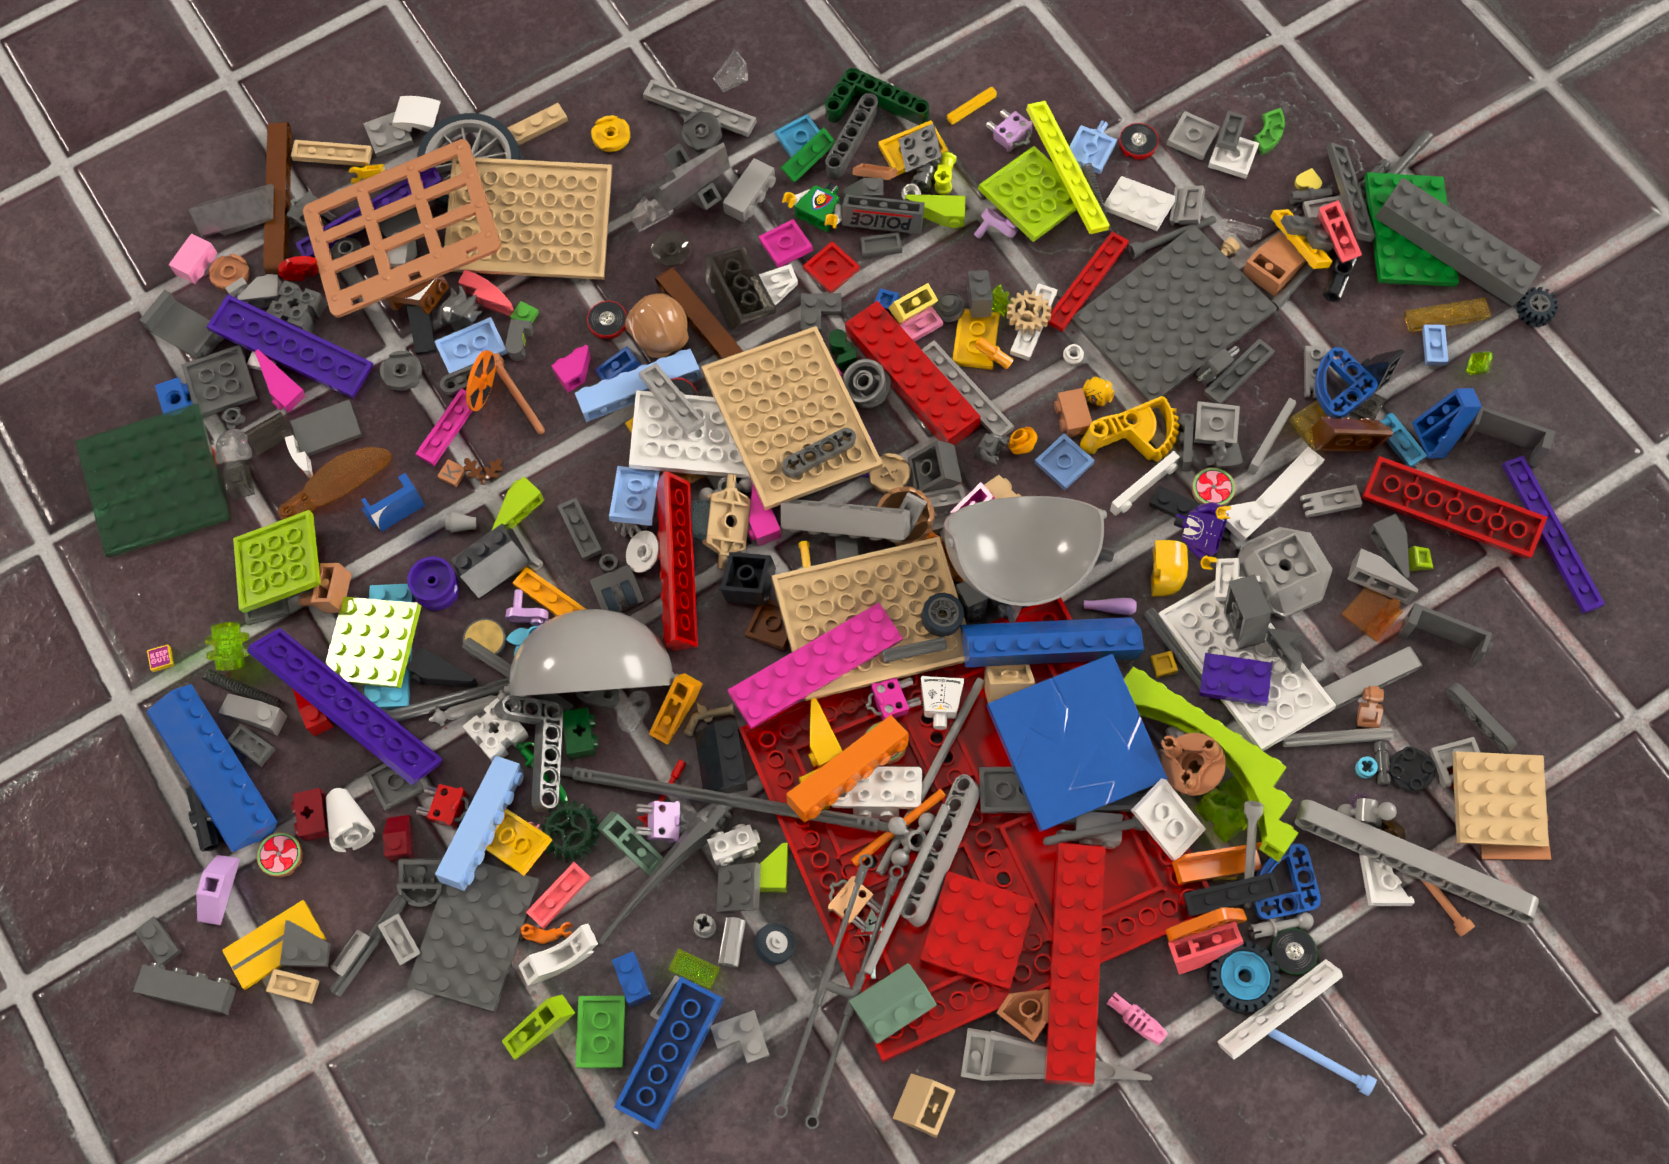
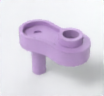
[974,208,1018,239]
[505,590,549,626]

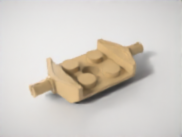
[702,474,751,569]

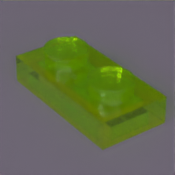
[668,948,720,990]

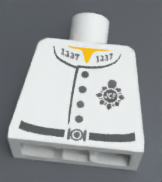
[921,676,964,730]

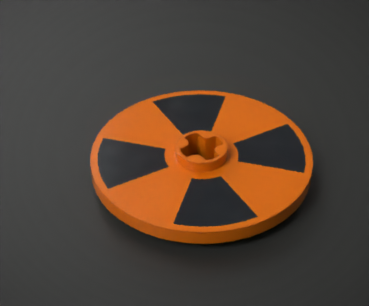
[466,350,496,411]

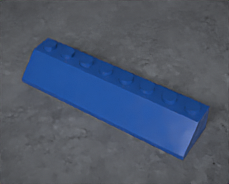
[960,617,1144,667]
[146,684,277,852]

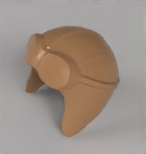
[625,293,689,358]

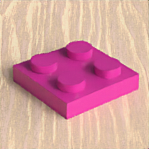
[758,219,813,268]

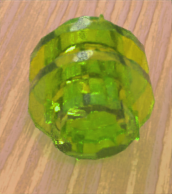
[204,622,250,671]

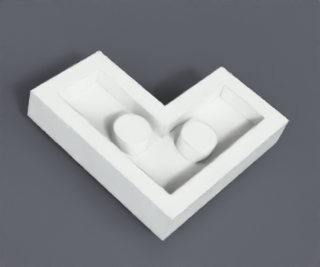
[1215,558,1261,601]

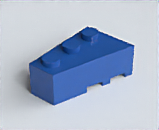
[1412,388,1482,459]

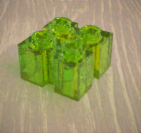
[1195,776,1249,844]

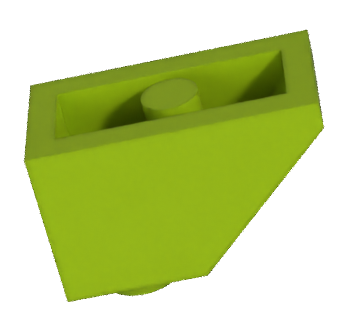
[760,843,788,893]

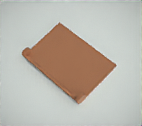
[1480,814,1551,860]

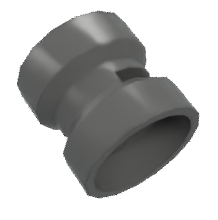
[911,164,936,192]

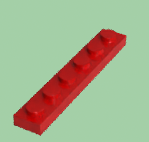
[1048,231,1129,333]

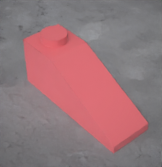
[1317,200,1362,263]
[1168,921,1244,975]

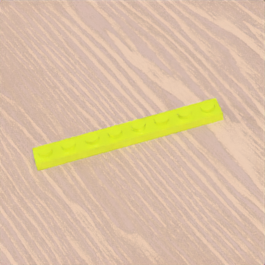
[1026,101,1110,234]

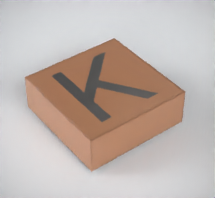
[437,459,467,488]

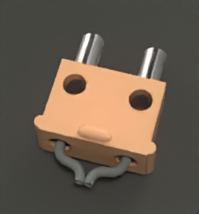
[828,876,882,931]

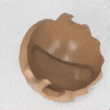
[877,487,935,546]

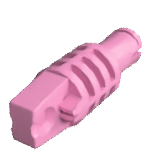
[1107,992,1168,1046]

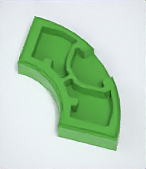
[1253,108,1285,155]

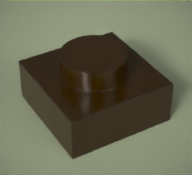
[1382,819,1406,840]

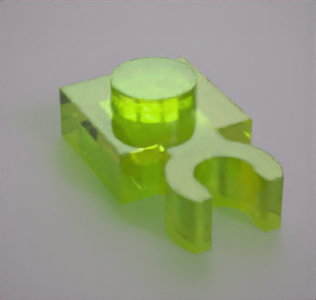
[992,284,1010,317]

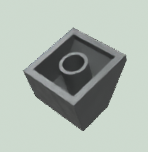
[908,440,962,492]

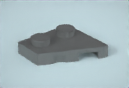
[280,920,331,967]

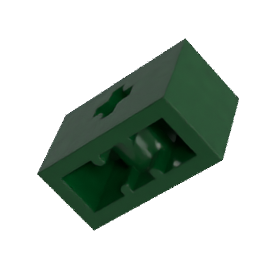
[563,707,599,760]

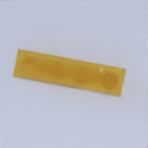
[1403,297,1491,332]

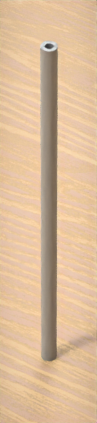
[876,678,985,876]

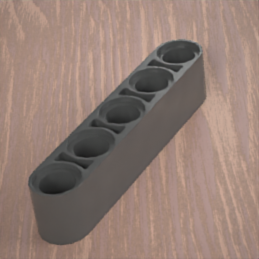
[825,93,878,180]

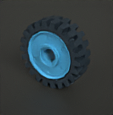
[1208,941,1280,1013]

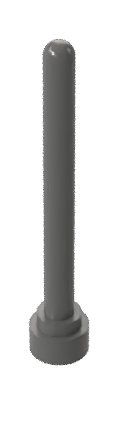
[1127,216,1217,259]
[1043,816,1146,846]

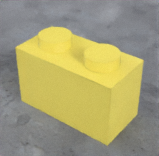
[888,283,938,325]

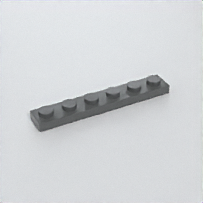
[1326,143,1375,242]

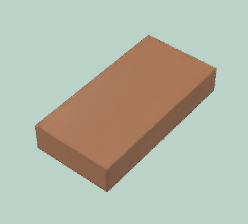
[853,163,897,180]

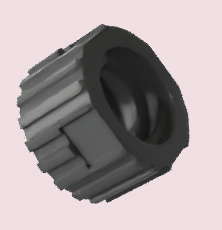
[599,553,619,573]

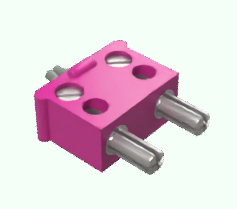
[866,678,921,721]

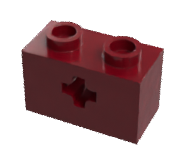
[291,788,329,842]

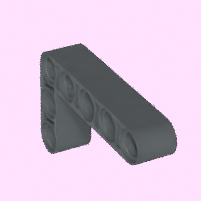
[494,695,563,813]

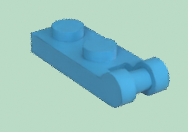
[1379,413,1427,468]

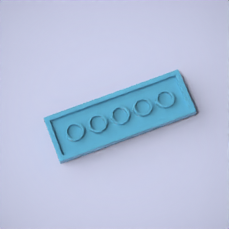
[364,584,414,710]

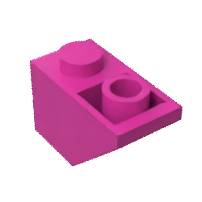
[551,345,591,393]

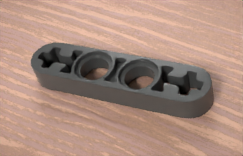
[782,428,856,478]
[1445,682,1517,754]

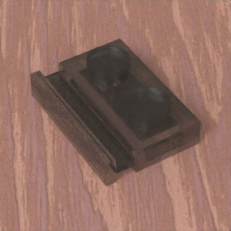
[1337,383,1386,420]
[244,412,295,455]

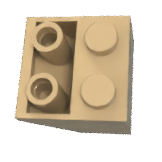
[893,1074,955,1138]

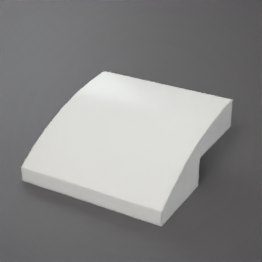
[392,96,441,132]

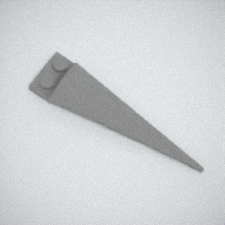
[961,1028,1153,1081]

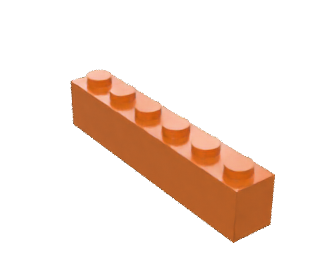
[786,715,908,823]

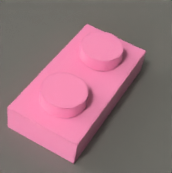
[900,307,943,342]

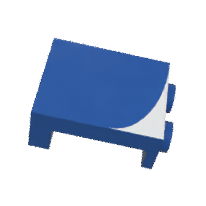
[361,473,425,532]

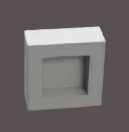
[225,277,248,298]

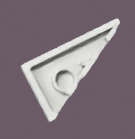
[1359,854,1415,906]

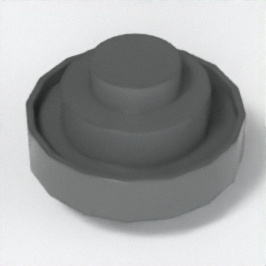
[332,237,362,259]
[934,293,965,322]

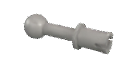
[1248,912,1314,940]

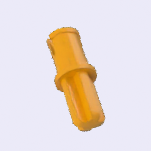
[975,337,1013,369]

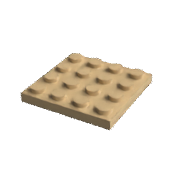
[1452,751,1549,847]

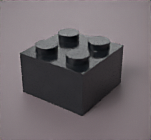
[720,552,776,605]

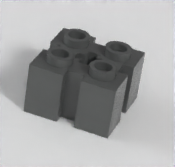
[267,281,327,333]

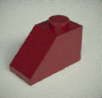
[383,815,413,862]

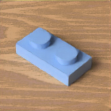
[1422,325,1448,365]

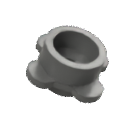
[221,407,246,430]

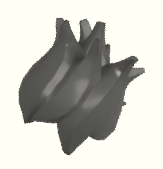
[437,286,482,332]

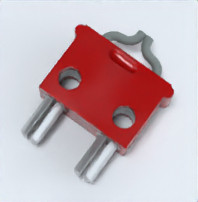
[416,784,469,830]

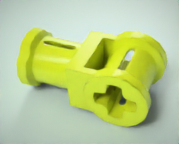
[934,152,957,195]

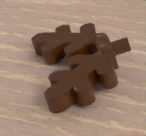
[463,458,503,485]

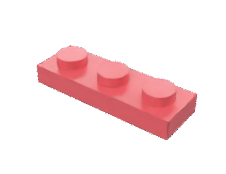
[526,862,591,929]

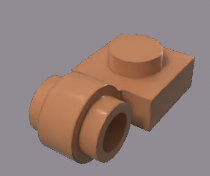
[1356,686,1384,728]

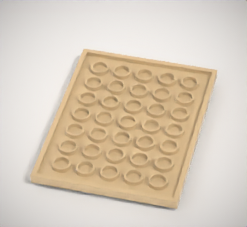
[444,157,612,280]
[701,326,883,510]
[771,537,966,701]

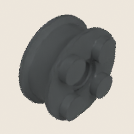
[842,359,891,408]

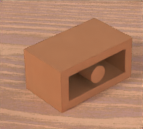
[1054,388,1092,438]

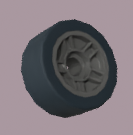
[921,592,964,637]

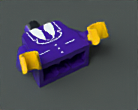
[1174,502,1232,570]

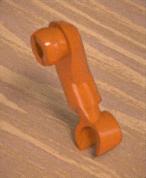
[520,922,573,944]

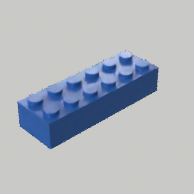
[614,976,725,1130]

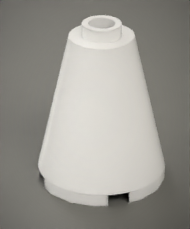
[326,788,375,852]

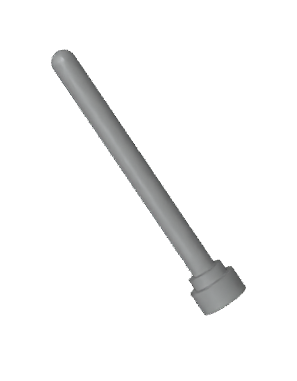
[1243,801,1263,909]

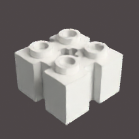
[463,698,529,761]

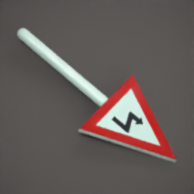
[855,903,885,979]

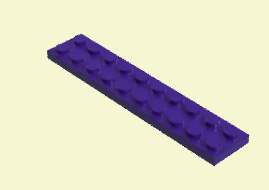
[247,628,443,785]

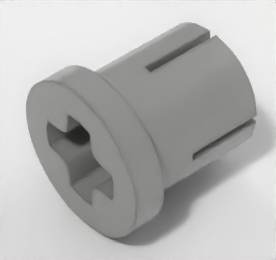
[693,914,717,939]

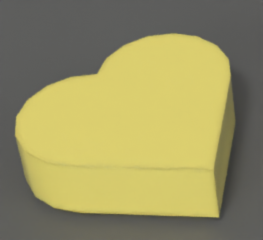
[1295,168,1322,190]

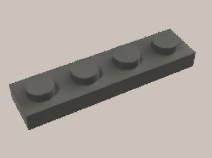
[1203,338,1275,404]

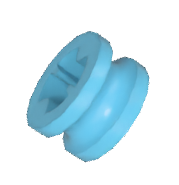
[1355,756,1378,779]

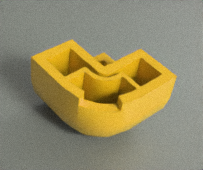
[1151,540,1188,597]

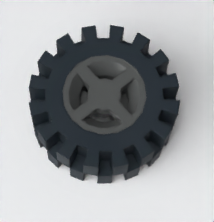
[1516,287,1559,327]

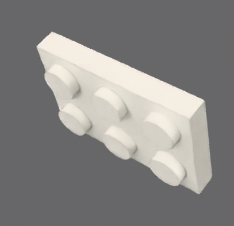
[1104,176,1175,231]
[1131,779,1206,861]

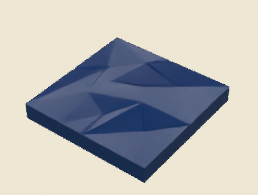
[986,654,1168,832]

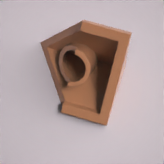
[997,989,1049,1042]

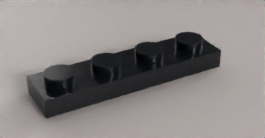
[1149,485,1231,542]
[1182,872,1280,917]

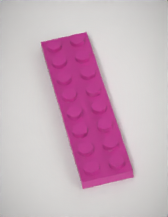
[728,603,903,729]

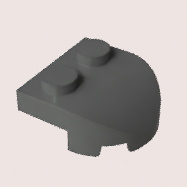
[396,858,444,907]

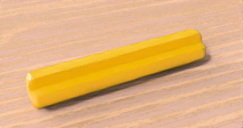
[947,87,997,124]

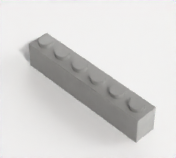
[781,499,910,542]

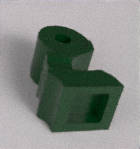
[829,329,857,371]

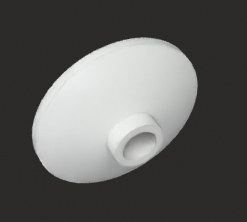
[626,531,660,573]

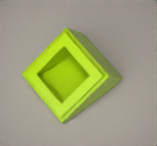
[1408,546,1433,571]

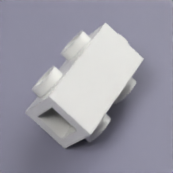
[707,824,761,866]

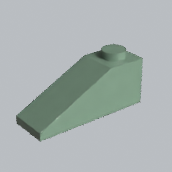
[596,811,663,876]

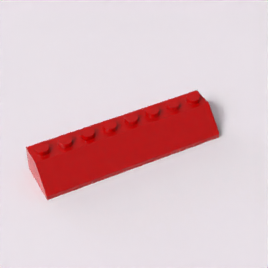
[656,471,698,651]

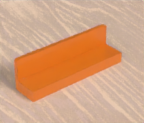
[1172,842,1262,885]

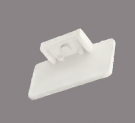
[831,767,922,821]

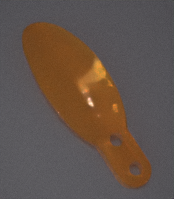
[278,447,392,520]

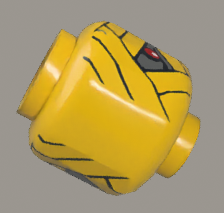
[1083,377,1115,407]

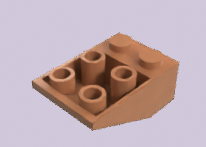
[1243,232,1307,297]

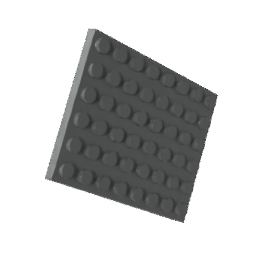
[1071,225,1277,402]

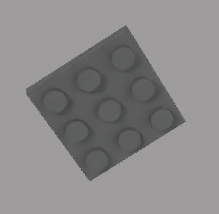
[181,345,258,419]

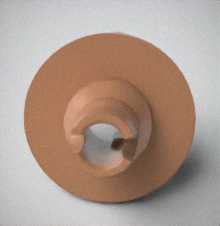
[1161,733,1226,796]

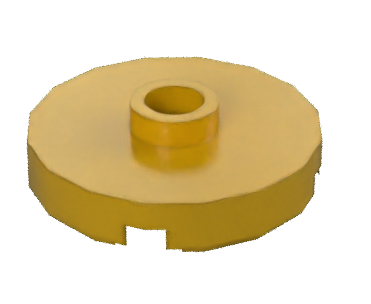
[591,115,631,152]

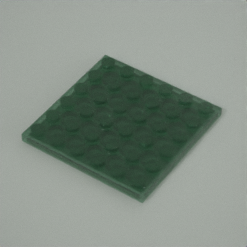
[75,403,231,558]

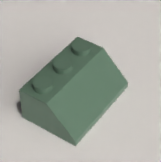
[849,963,937,1044]

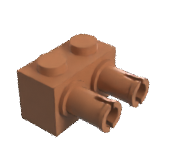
[298,563,352,613]

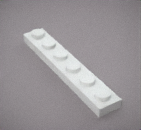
[1217,959,1343,1060]

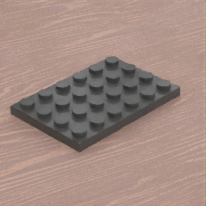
[407,863,540,1013]

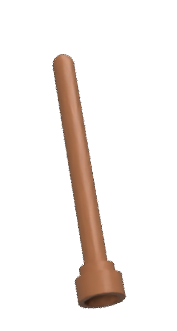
[494,353,545,435]
[1421,880,1476,937]

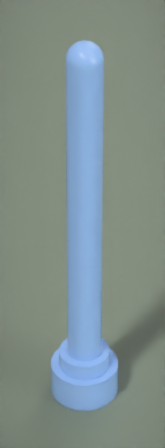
[1268,1029,1377,1096]

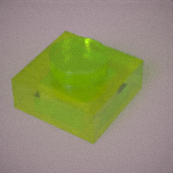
[1466,351,1494,375]

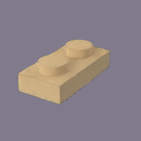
[266,969,320,1004]

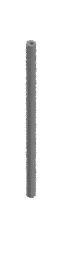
[863,804,950,975]

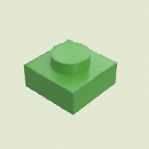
[510,301,539,323]

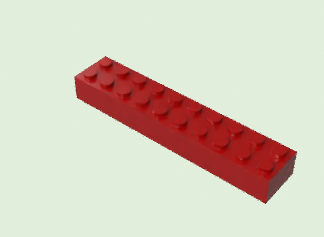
[1044,843,1105,1087]

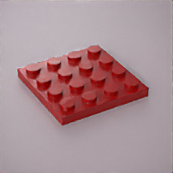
[919,871,1036,990]

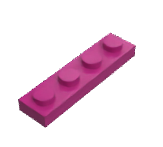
[415,388,472,466]

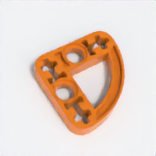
[1165,907,1247,942]

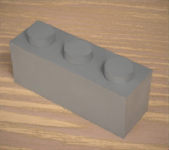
[723,158,776,223]

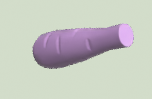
[1084,598,1137,615]

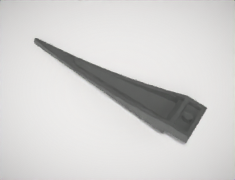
[597,804,734,946]

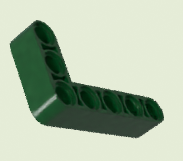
[825,68,930,125]

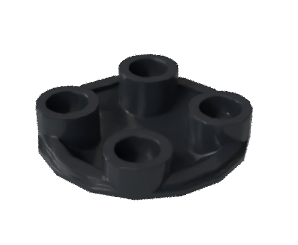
[1389,746,1436,791]

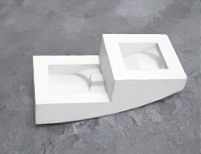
[285,435,314,479]

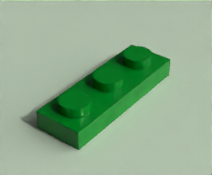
[780,128,836,183]

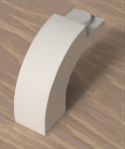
[518,924,598,986]

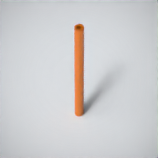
[851,789,946,866]

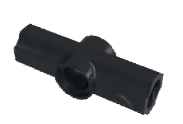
[1323,248,1360,302]
[186,785,221,852]

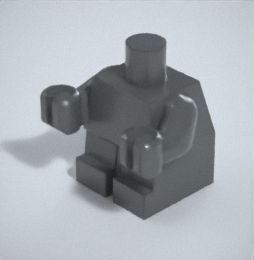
[974,433,1010,467]
[1205,440,1243,469]

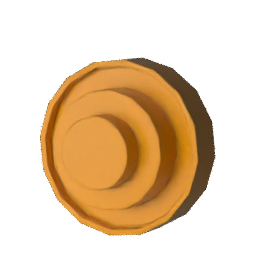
[1008,427,1038,454]

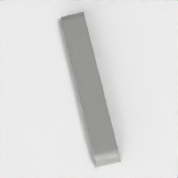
[900,774,980,927]

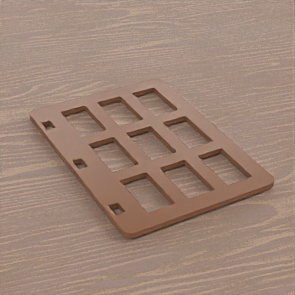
[303,139,501,318]

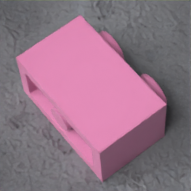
[169,234,217,284]

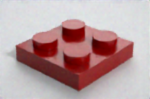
[803,241,860,293]

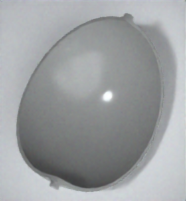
[944,496,1107,606]
[504,609,678,696]

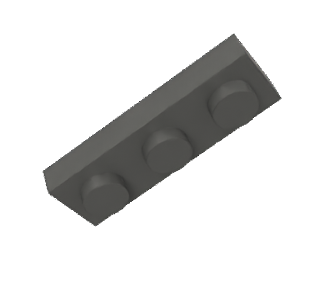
[557,497,603,561]

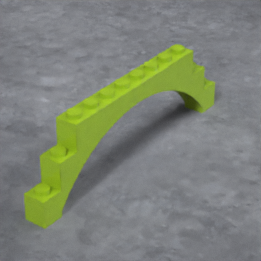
[1124,666,1298,862]

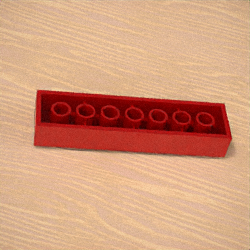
[845,300,981,445]
[1361,456,1548,560]

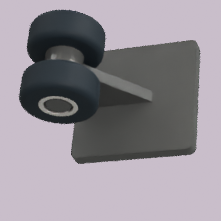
[590,565,644,612]

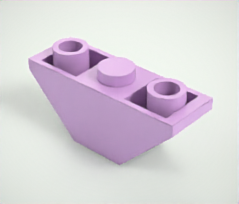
[196,855,240,926]

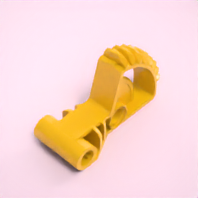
[1080,396,1179,463]

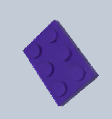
[1199,653,1273,706]

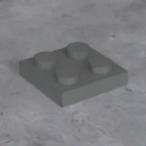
[716,862,761,914]

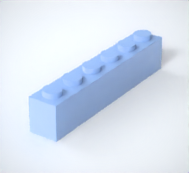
[575,349,701,422]
[435,755,524,891]

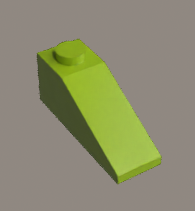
[905,195,965,228]
[491,476,544,531]
[502,994,575,1060]

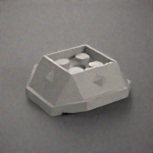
[1237,527,1332,619]

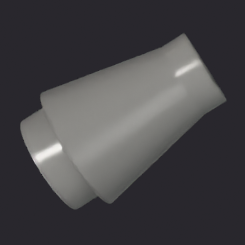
[445,512,476,533]

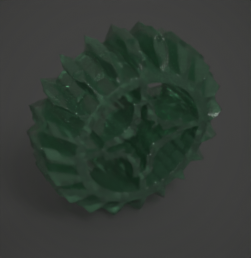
[539,801,600,861]

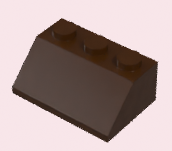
[1311,417,1393,452]

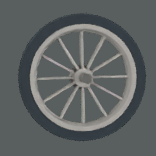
[417,113,521,210]

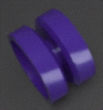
[407,556,460,611]

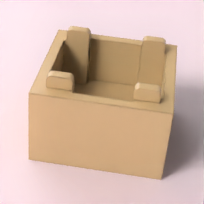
[984,664,1035,703]

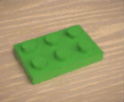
[576,996,626,1069]

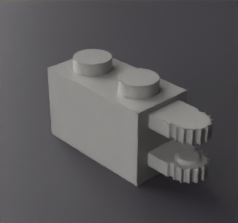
[1056,811,1123,849]

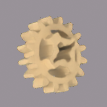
[1007,290,1051,334]

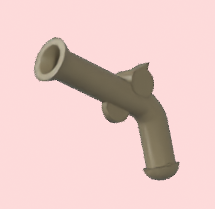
[684,703,735,736]

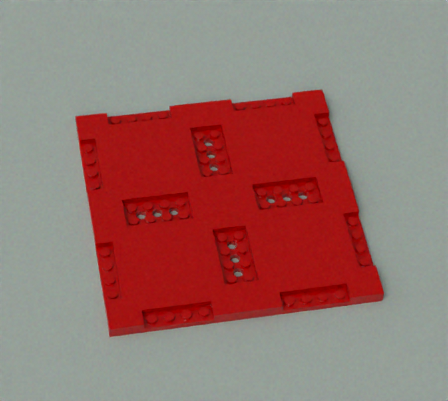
[738,597,1209,1063]

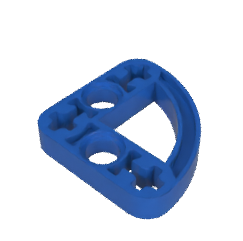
[1314,347,1378,419]
[1252,844,1321,920]

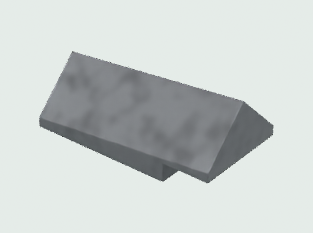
[652,143,731,212]
[189,184,274,238]

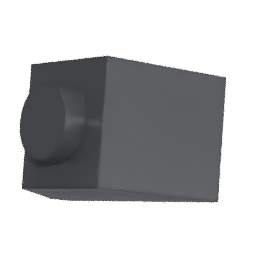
[844,178,883,198]

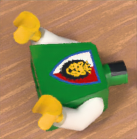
[782,183,842,233]

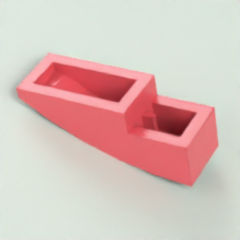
[458,270,514,316]

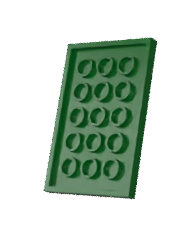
[1364,172,1459,287]

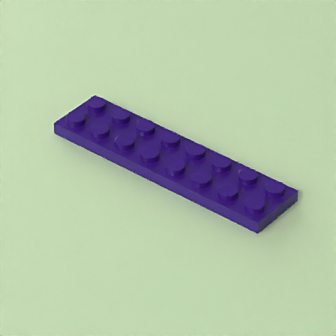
[206,294,374,399]

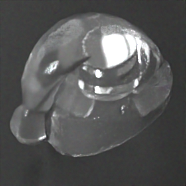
[215,429,252,464]

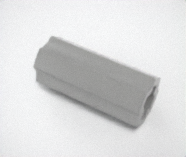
[718,917,746,967]

